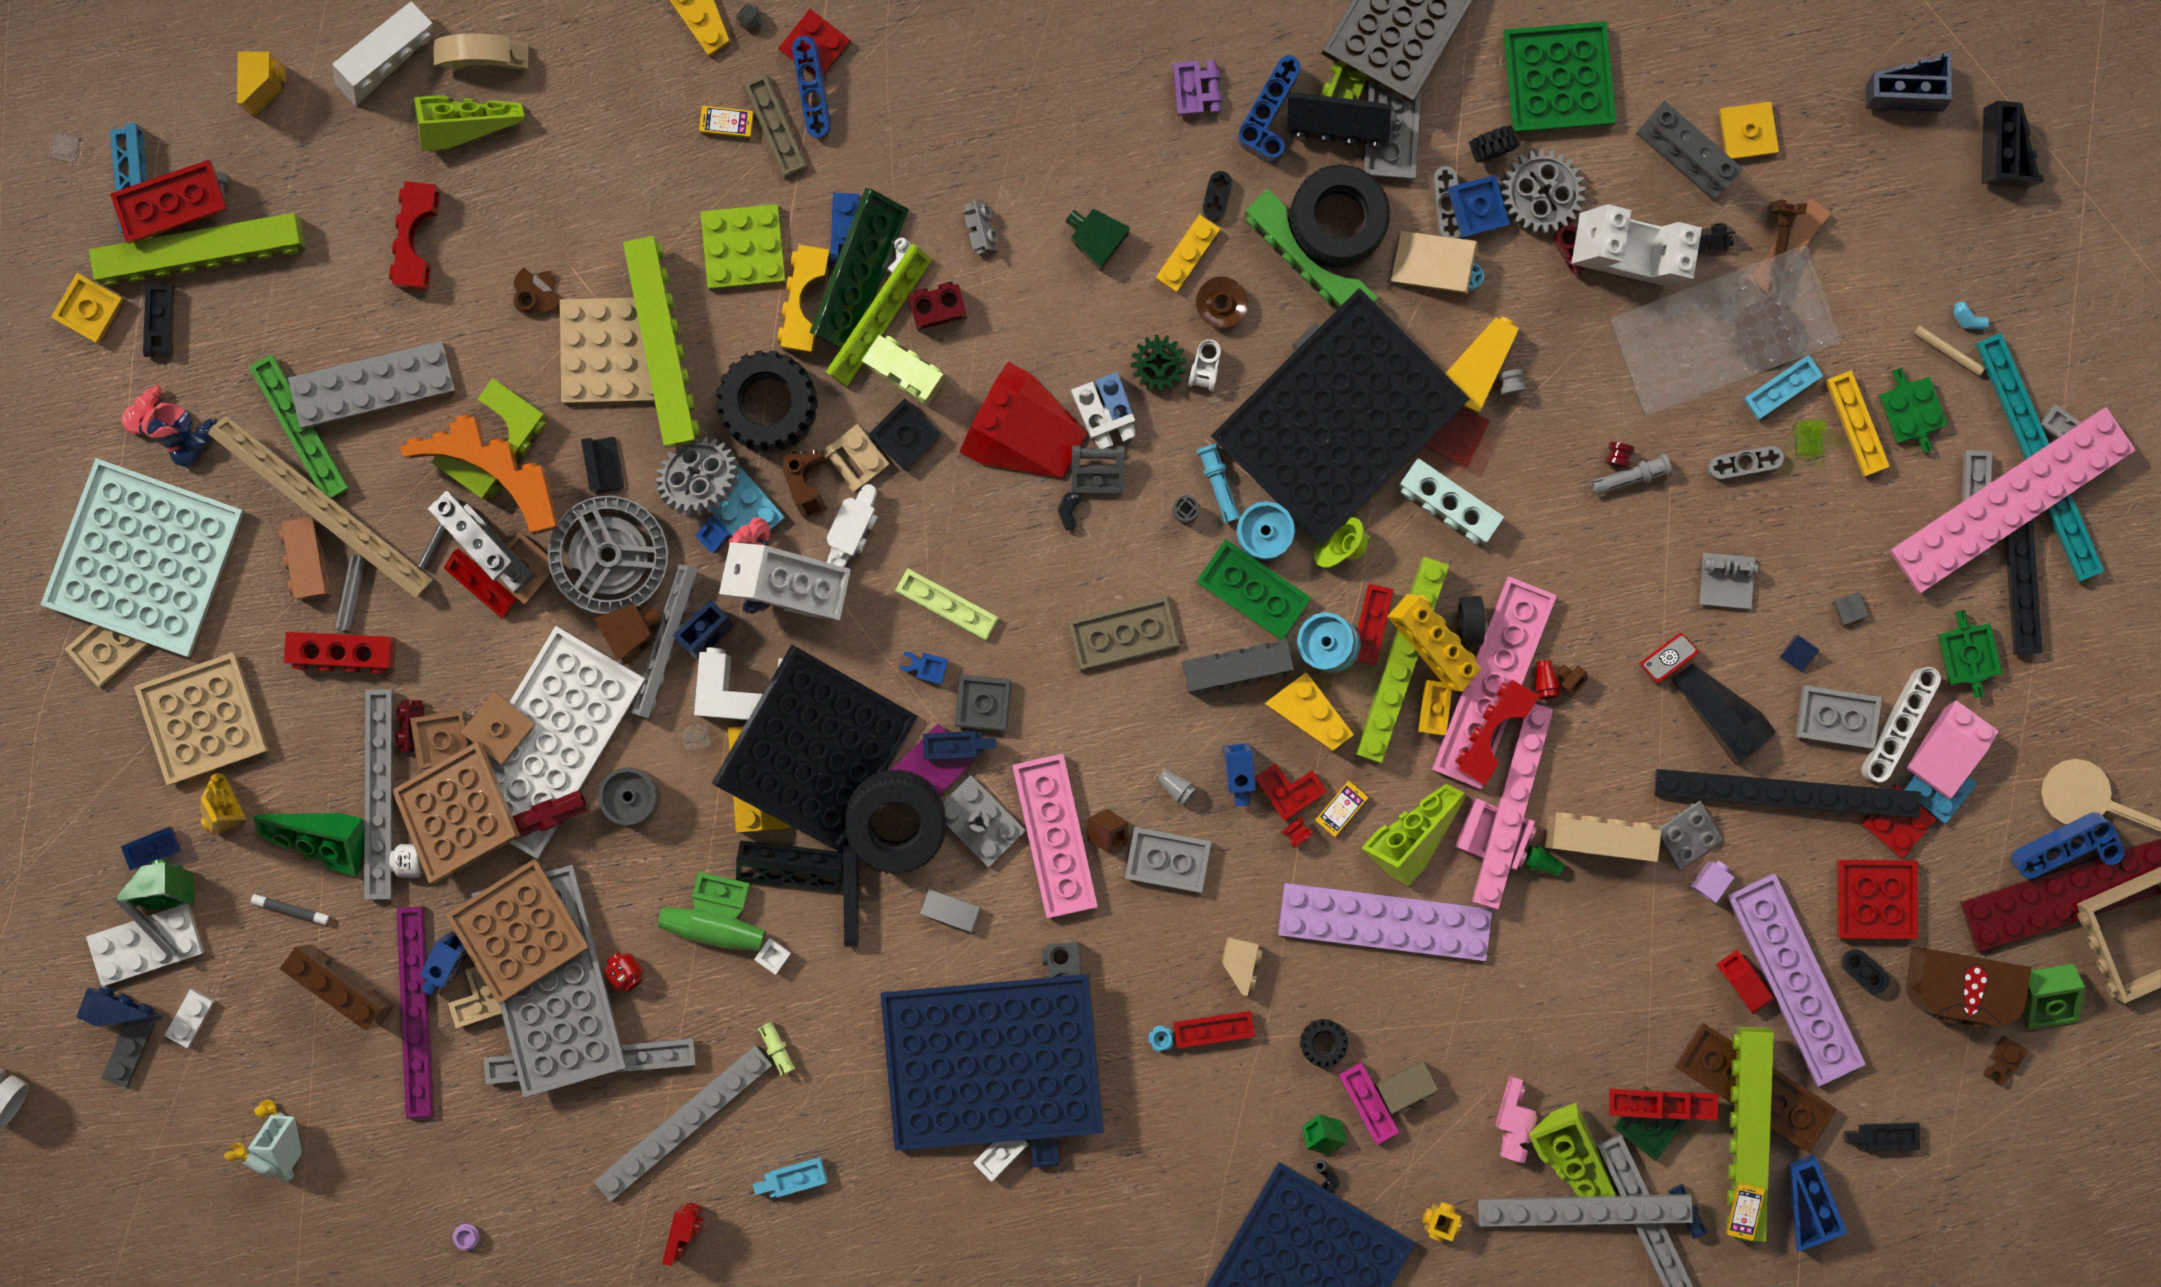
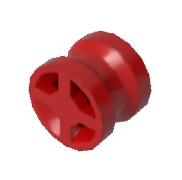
[1281,816,1314,848]

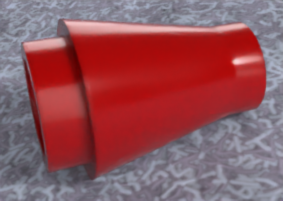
[1535,660,1561,700]

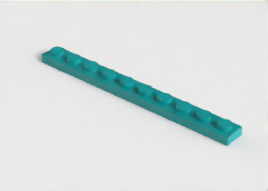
[1975,333,2104,582]

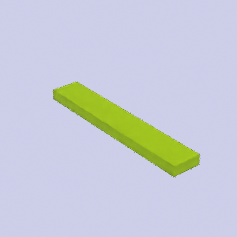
[826,244,933,388]

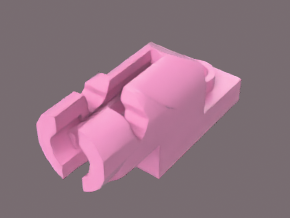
[1495,1075,1537,1163]

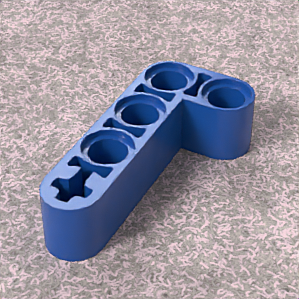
[1238,55,1301,163]
[2010,812,2124,879]

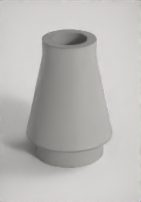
[1157,769,1196,805]

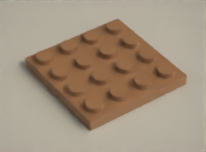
[392,742,520,884]
[445,858,590,1005]

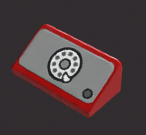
[1639,632,1699,684]

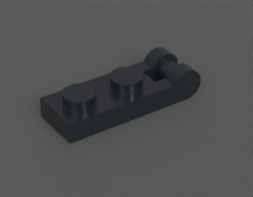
[143,284,175,358]

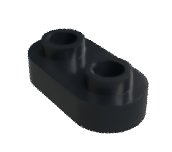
[1841,949,1889,994]

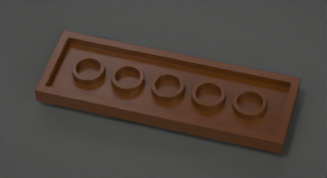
[1674,1023,1837,1154]

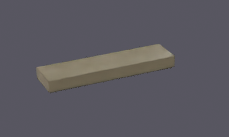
[742,73,808,178]

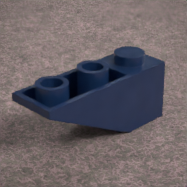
[76,985,164,1028]

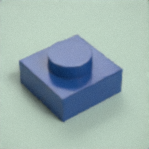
[695,516,732,554]

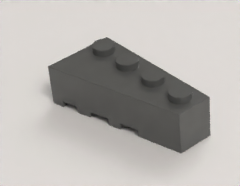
[1182,639,1294,696]

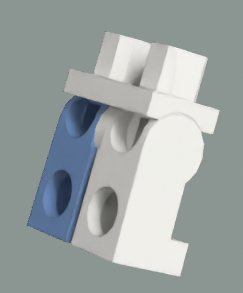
[1070,372,1136,449]

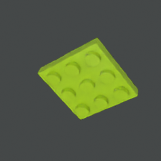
[700,204,786,290]

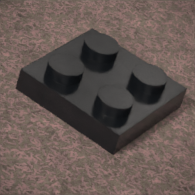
[868,398,942,472]

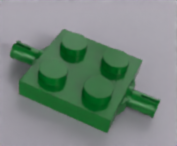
[1878,367,1948,453]
[1937,610,2002,698]

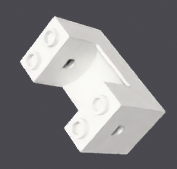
[1571,204,1702,286]
[719,542,851,620]
[694,648,786,720]

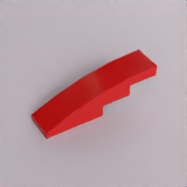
[1609,1088,1719,1121]

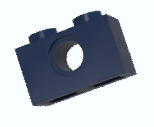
[673,600,735,661]

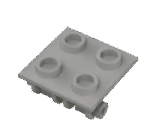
[1699,553,1758,609]
[1658,801,1723,870]

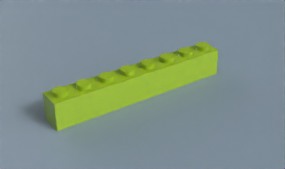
[89,213,306,287]
[623,236,701,449]
[1354,557,1449,763]
[1726,1026,1774,1242]

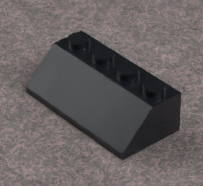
[1287,92,1397,150]

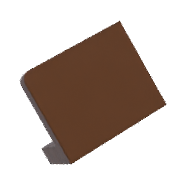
[1087,809,1128,853]

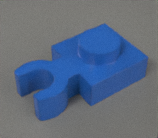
[900,652,948,685]

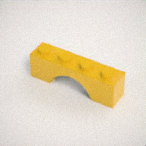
[777,244,830,355]

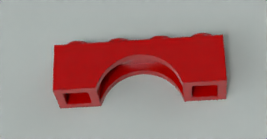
[389,181,441,291]
[1455,679,1539,786]

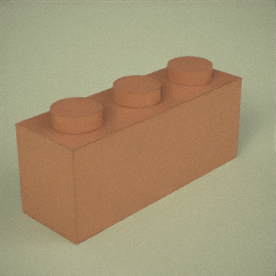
[279,516,331,601]

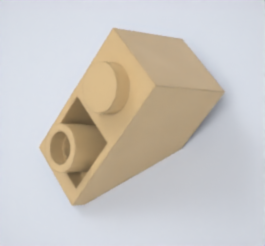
[1221,937,1262,996]

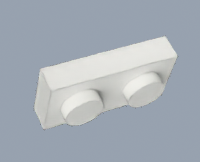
[164,989,216,1048]
[974,1140,1029,1182]

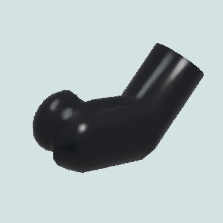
[1058,492,1081,531]
[1314,1159,1340,1193]

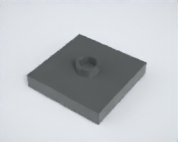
[955,675,1012,731]

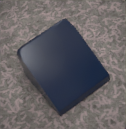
[1780,635,1819,672]

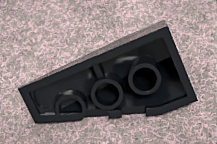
[1672,664,1776,763]

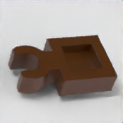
[1983,1036,2028,1086]

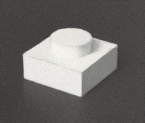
[754,938,791,975]

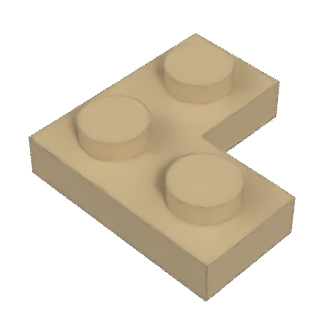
[448,967,502,1028]

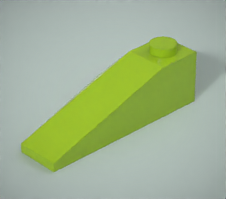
[414,95,525,152]
[1362,784,1466,886]

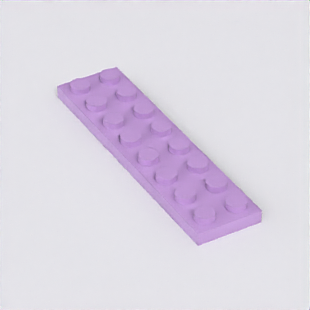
[1726,873,1866,1087]
[1278,883,1492,961]

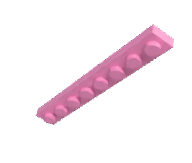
[1472,704,1553,910]

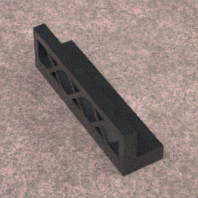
[736,840,843,893]

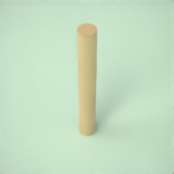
[1913,325,1985,376]

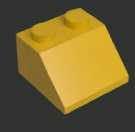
[237,52,286,115]

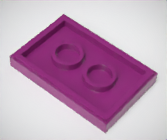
[890,723,975,815]

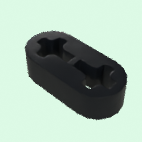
[1202,171,1232,221]

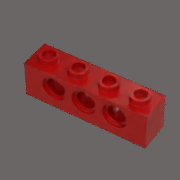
[284,632,396,674]

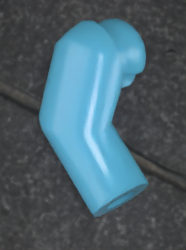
[1953,302,1989,330]

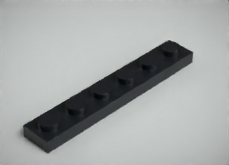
[2005,519,2043,655]

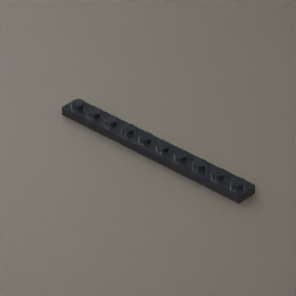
[1654,769,1921,818]

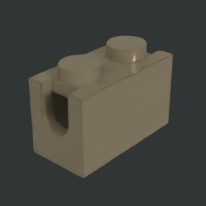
[1375,1060,1438,1115]

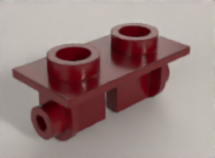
[396,700,425,752]

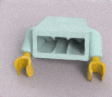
[224,1099,302,1182]

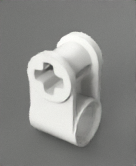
[1188,340,1221,392]

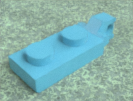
[753,1157,828,1197]

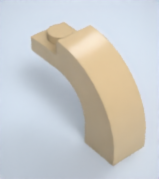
[434,34,528,70]

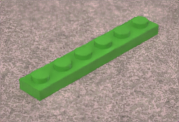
[249,354,350,499]

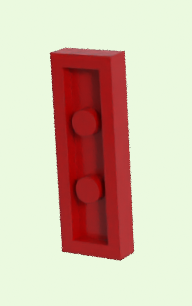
[444,548,517,619]
[1356,583,1394,666]
[1173,1010,1255,1048]

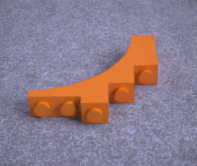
[400,414,559,535]

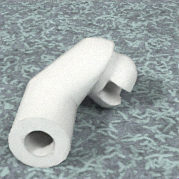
[887,238,911,274]

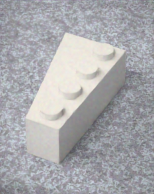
[332,1,433,106]

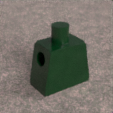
[1065,209,1130,271]

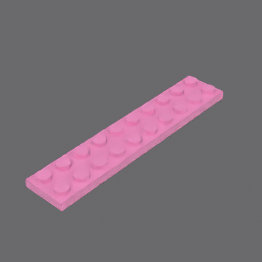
[1889,407,2136,594]

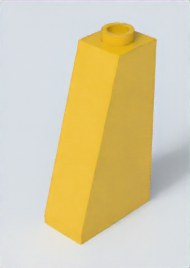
[1445,317,1519,416]

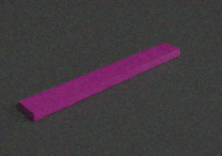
[396,906,434,1119]

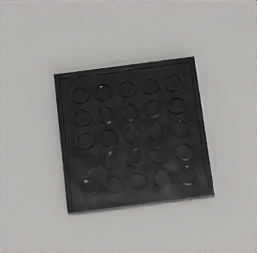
[712,644,918,852]

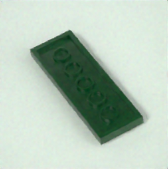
[809,188,909,348]

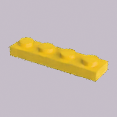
[1825,370,1890,477]

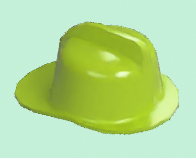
[1314,517,1371,568]

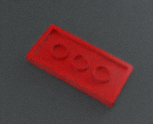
[110,160,228,244]

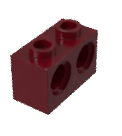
[908,282,967,331]

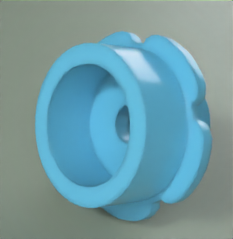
[1148,1026,1174,1052]

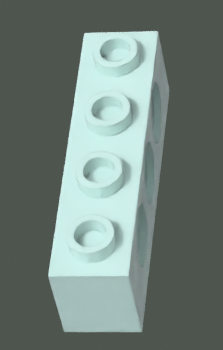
[1398,458,1504,545]

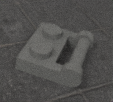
[1072,446,1124,493]

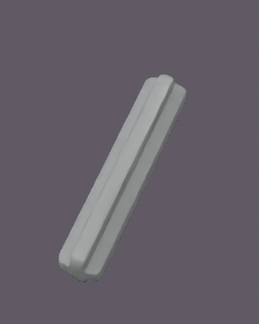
[336,555,366,632]

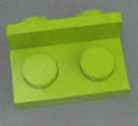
[1321,62,1366,100]

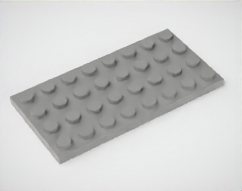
[472,865,627,1098]

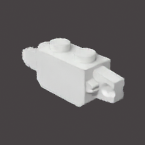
[826,484,878,567]

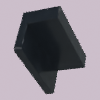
[581,437,624,493]

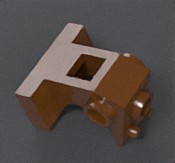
[783,450,827,519]

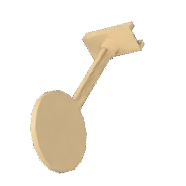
[2041,759,2161,832]

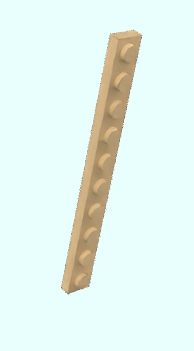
[208,416,433,598]

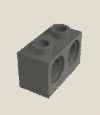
[1042,941,1081,978]

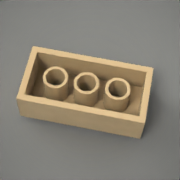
[1544,812,1661,862]

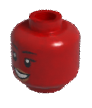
[604,952,644,992]

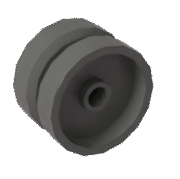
[598,767,661,825]

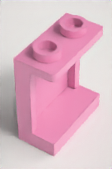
[1454,798,1536,870]

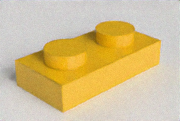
[1418,680,1452,735]

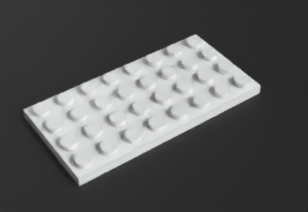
[487,626,646,859]

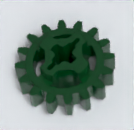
[1131,335,1187,392]

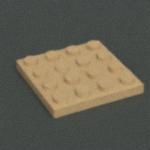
[560,298,655,404]
[134,652,269,785]

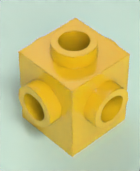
[1422,1202,1462,1242]

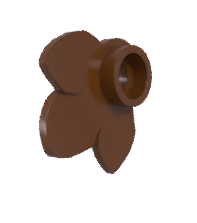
[514,268,563,314]

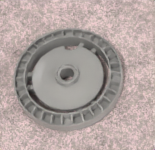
[548,496,668,615]

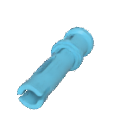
[1196,443,1240,523]

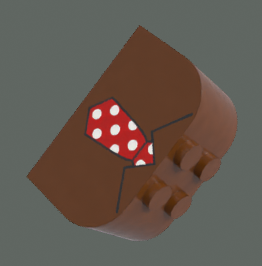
[1906,946,2032,1029]

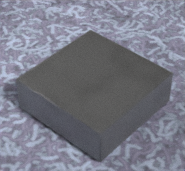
[1833,592,1868,625]

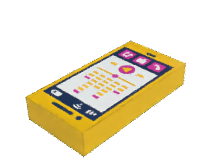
[699,106,754,138]
[1315,780,1369,837]
[1726,1182,1765,1241]

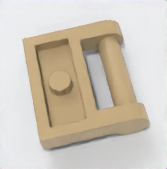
[821,424,890,493]

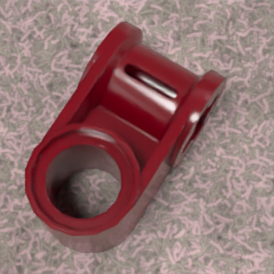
[1554,225,1586,277]

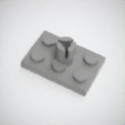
[943,775,1026,867]

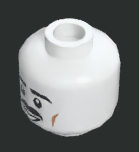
[389,844,424,878]

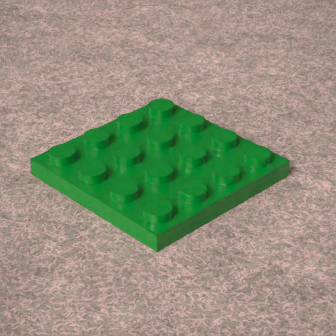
[1503,21,1616,133]

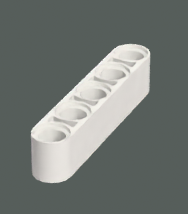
[1861,667,1941,782]

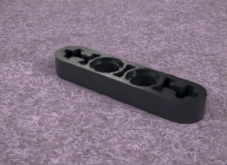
[843,845,859,947]

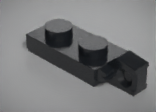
[1844,1122,1920,1151]

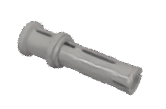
[1591,453,1672,496]

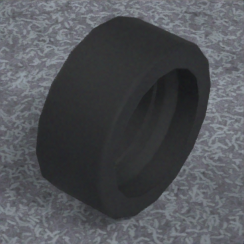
[1458,596,1485,646]

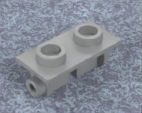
[963,199,998,255]

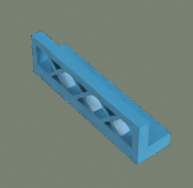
[110,123,148,233]

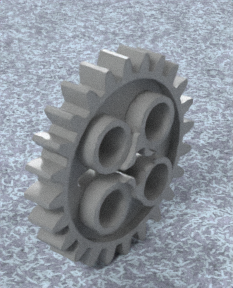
[1501,149,1586,234]
[656,437,740,517]

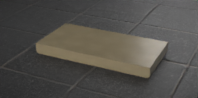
[1067,595,1180,671]

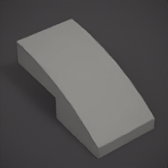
[920,889,982,932]

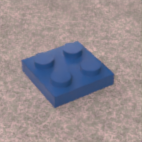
[1447,175,1510,238]

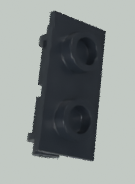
[1698,223,1735,253]

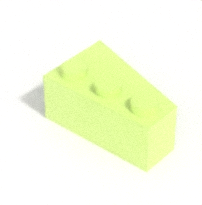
[862,335,945,407]

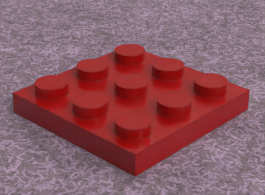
[1837,859,1918,939]

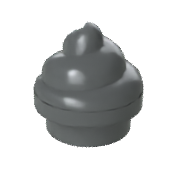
[735,2,762,29]

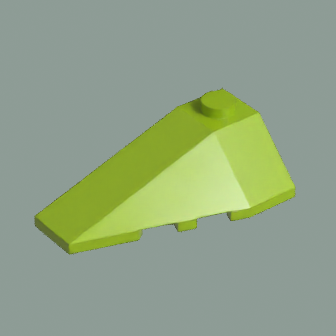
[1529,1102,1617,1196]

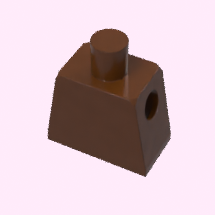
[594,604,663,666]

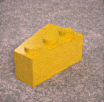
[1263,672,1354,751]

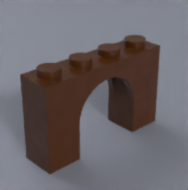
[280,944,395,1031]

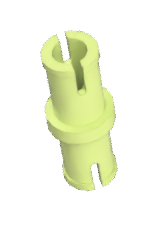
[758,1021,796,1076]

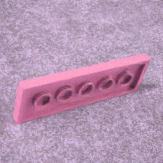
[1012,754,1098,918]

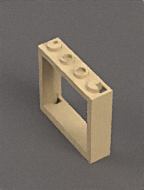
[2077,867,2161,1004]

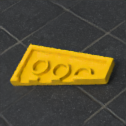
[669,0,730,57]

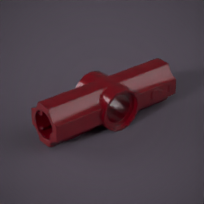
[512,790,588,839]

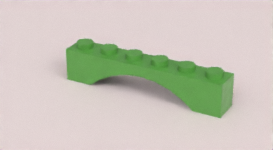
[1244,188,1378,308]

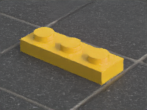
[1155,214,1221,294]

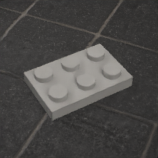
[1795,685,1882,749]
[1125,827,1211,893]

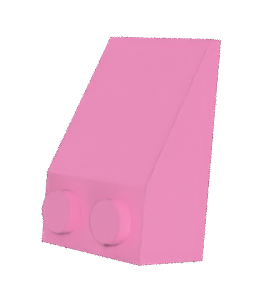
[1906,700,1999,799]

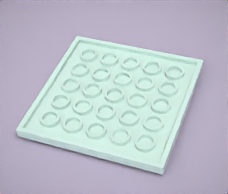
[40,458,245,657]

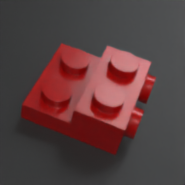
[662,1202,704,1266]

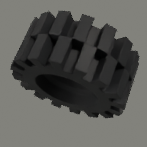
[1469,125,1520,163]
[1300,1019,1349,1068]

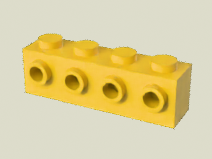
[1387,594,1482,692]

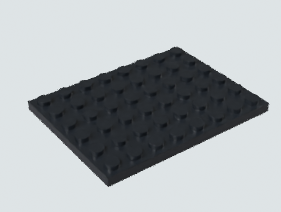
[1211,287,1470,546]

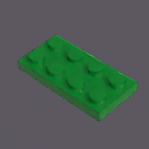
[1196,539,1311,640]

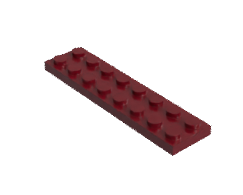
[1960,839,2161,952]

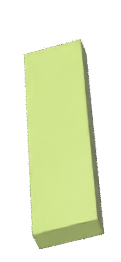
[895,568,999,641]

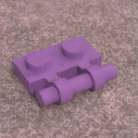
[1173,60,1223,116]

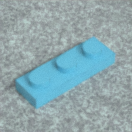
[1743,355,1823,420]

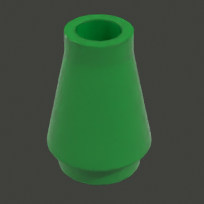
[1523,845,1564,877]

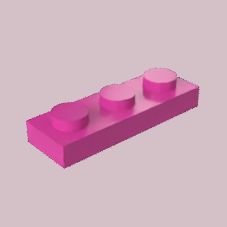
[1338,1062,1399,1145]

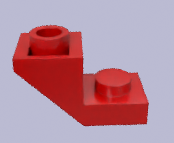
[1716,950,1774,1014]

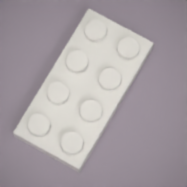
[86,904,205,986]

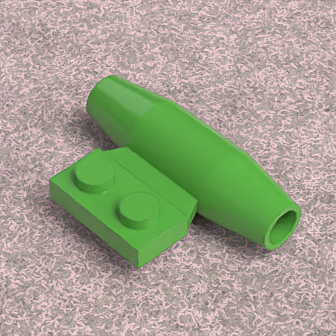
[657,872,765,951]

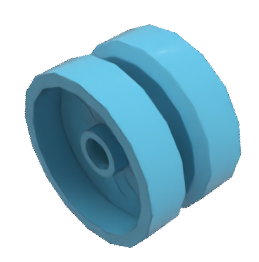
[1236,501,1295,561]
[1297,612,1361,674]

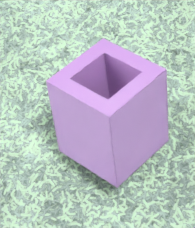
[1690,860,1734,903]

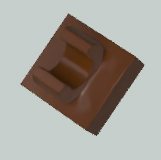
[1557,664,1588,698]

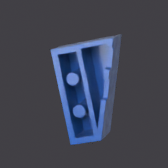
[1789,1154,1848,1252]

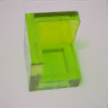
[1793,419,1826,455]

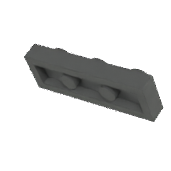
[102,1012,159,1088]

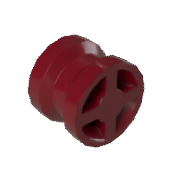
[1605,442,1635,469]

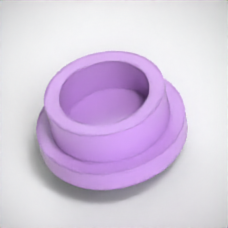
[453,1224,480,1251]

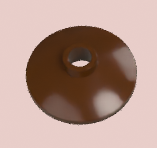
[1196,276,1248,328]

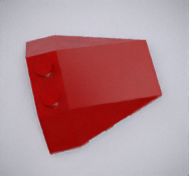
[959,361,1087,479]

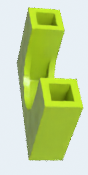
[431,378,547,501]

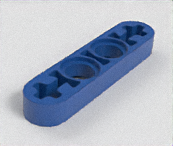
[792,36,831,137]

